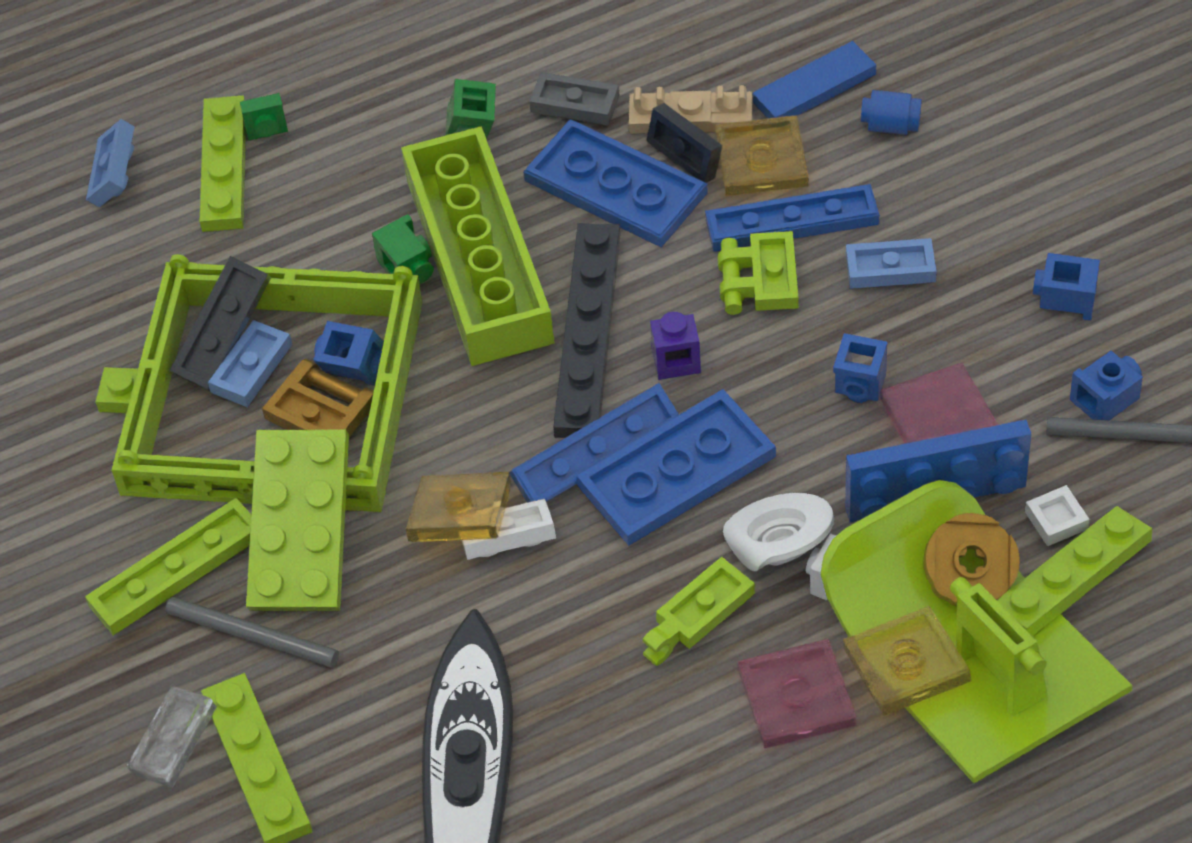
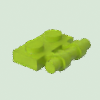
[717,231,799,315]

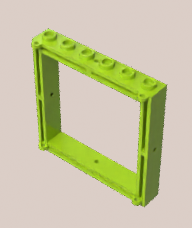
[112,254,422,512]

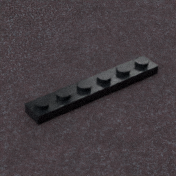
[553,223,620,438]

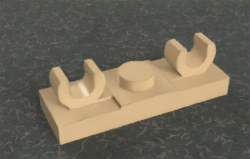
[629,85,752,134]

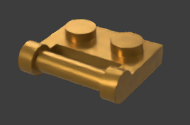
[262,359,374,437]

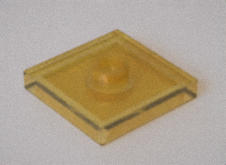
[715,115,809,196]
[406,472,512,542]
[843,606,971,716]

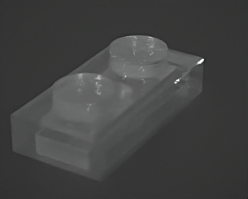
[126,686,217,788]

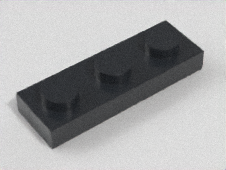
[170,256,271,392]

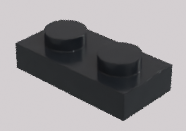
[646,103,723,183]

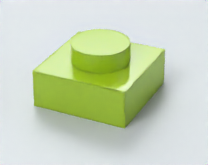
[95,367,138,413]

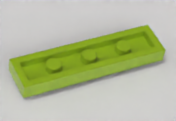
[200,95,246,232]
[85,498,251,636]
[997,506,1152,637]
[201,673,313,843]

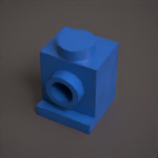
[1033,253,1100,321]
[313,321,384,386]
[833,333,887,403]
[1070,351,1143,420]

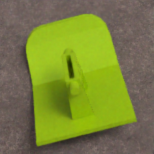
[820,480,1132,783]

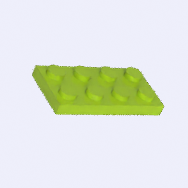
[246,429,349,611]

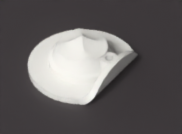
[723,493,834,571]

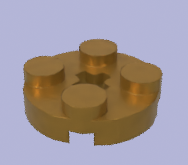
[923,513,1020,606]

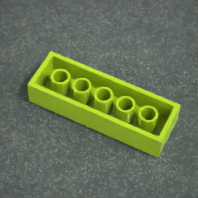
[401,126,555,366]

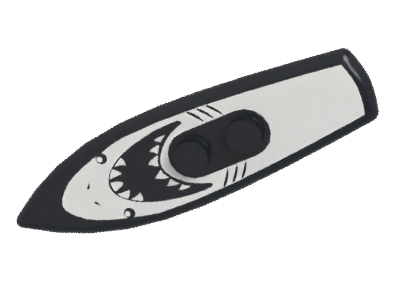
[422,609,513,843]

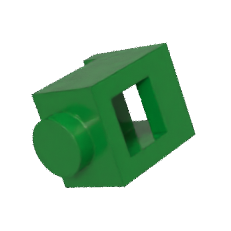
[446,79,496,140]
[372,214,434,284]

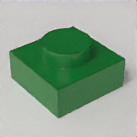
[240,93,288,141]

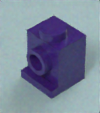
[650,312,701,380]

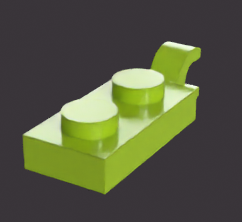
[643,557,755,666]

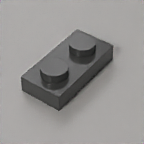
[529,72,620,126]

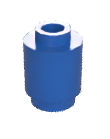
[861,90,922,135]

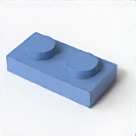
[86,119,135,207]
[846,238,936,289]
[208,320,292,407]

